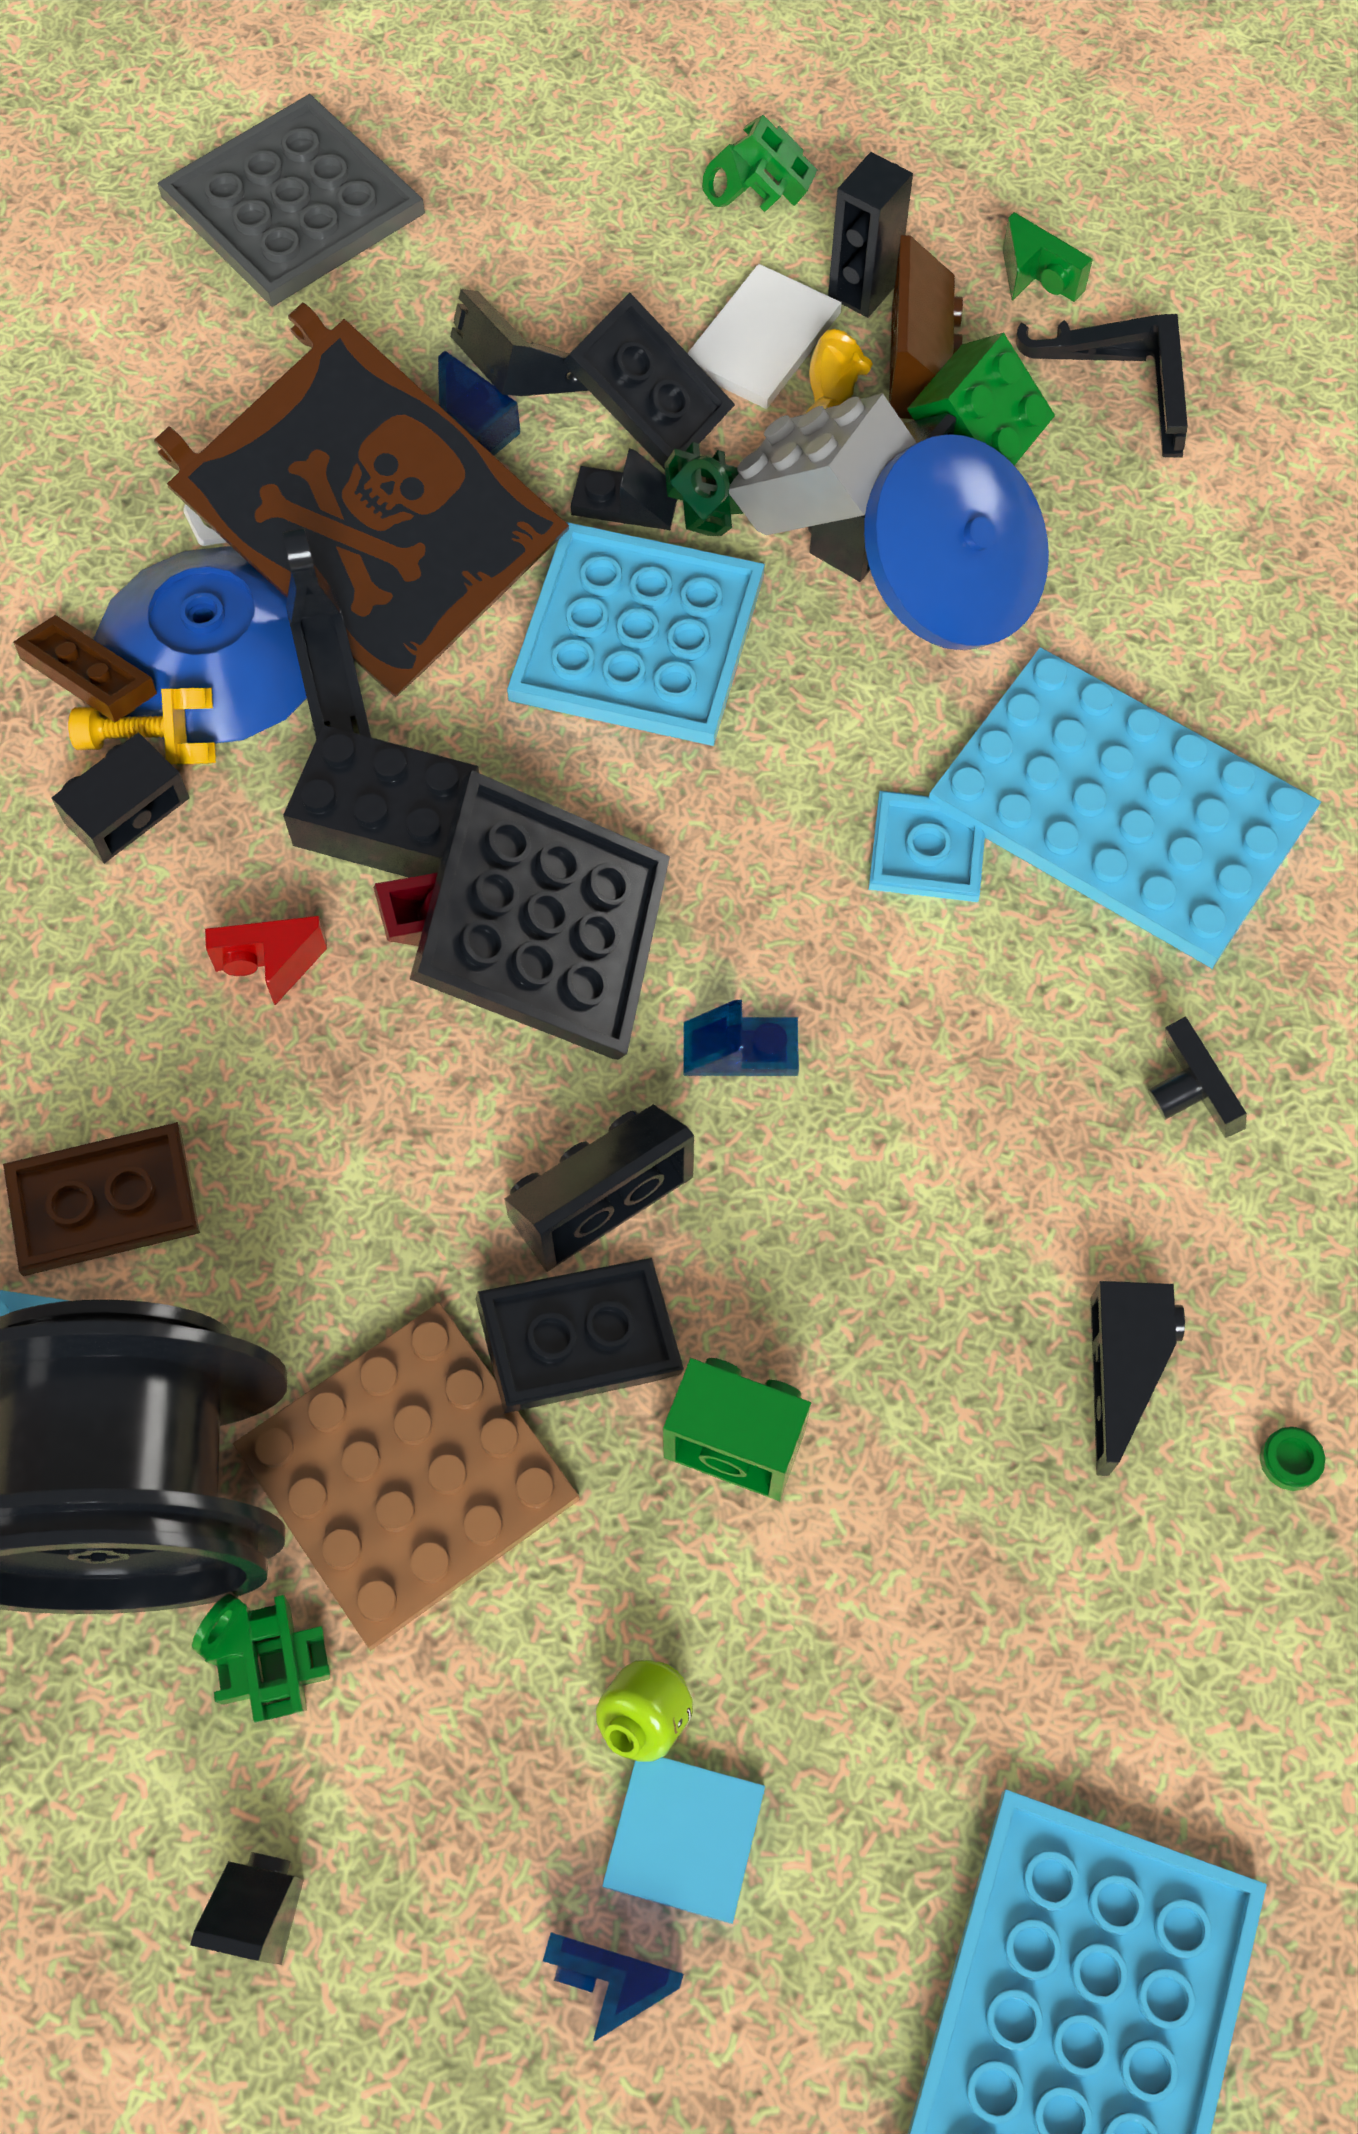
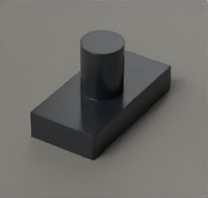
[1148,1016,1247,1138]

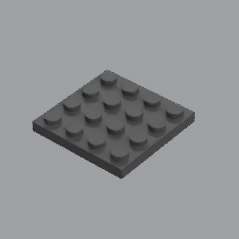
[157,94,425,307]

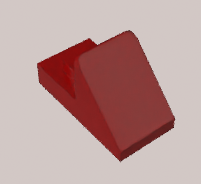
[205,916,327,1005]

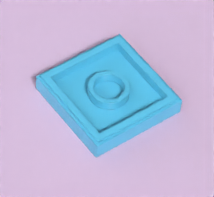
[868,791,985,902]
[602,1757,765,1924]

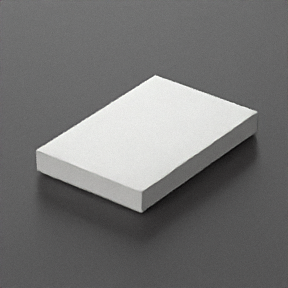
[688,264,842,409]

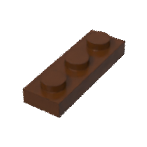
[13,615,157,722]

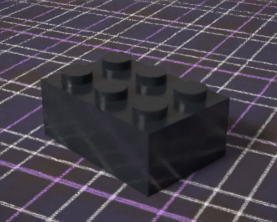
[283,725,479,878]

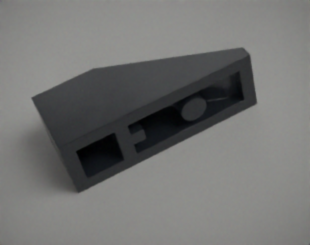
[1090,1281,1185,1476]

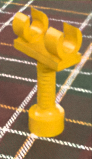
[68,688,216,764]

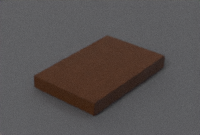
[3,1122,200,1276]

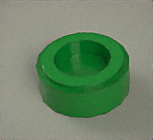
[1260,1426,1326,1491]

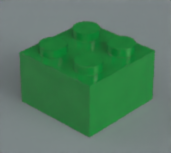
[907,332,1055,466]
[663,1358,811,1502]

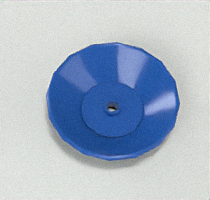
[94,546,307,744]

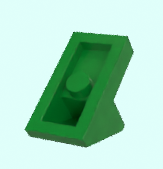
[1003,212,1093,302]

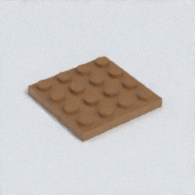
[233,1303,580,1651]

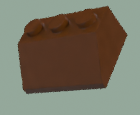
[889,235,963,419]

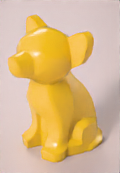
[805,329,873,414]

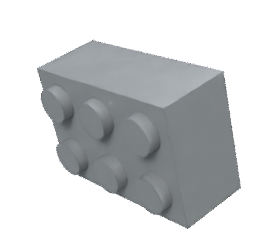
[729,393,917,535]

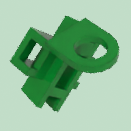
[702,115,818,212]
[191,1594,330,1723]

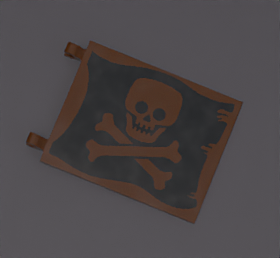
[154,302,569,697]

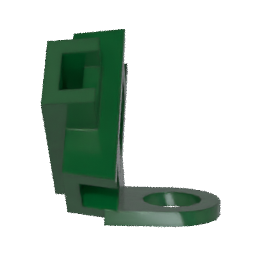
[664,442,743,536]

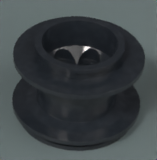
[0,1300,287,1614]

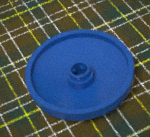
[864,434,1049,650]

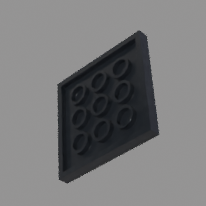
[410,770,670,1060]

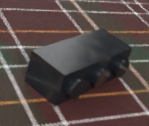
[828,152,913,318]

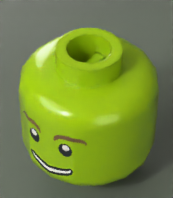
[596,1660,693,1762]

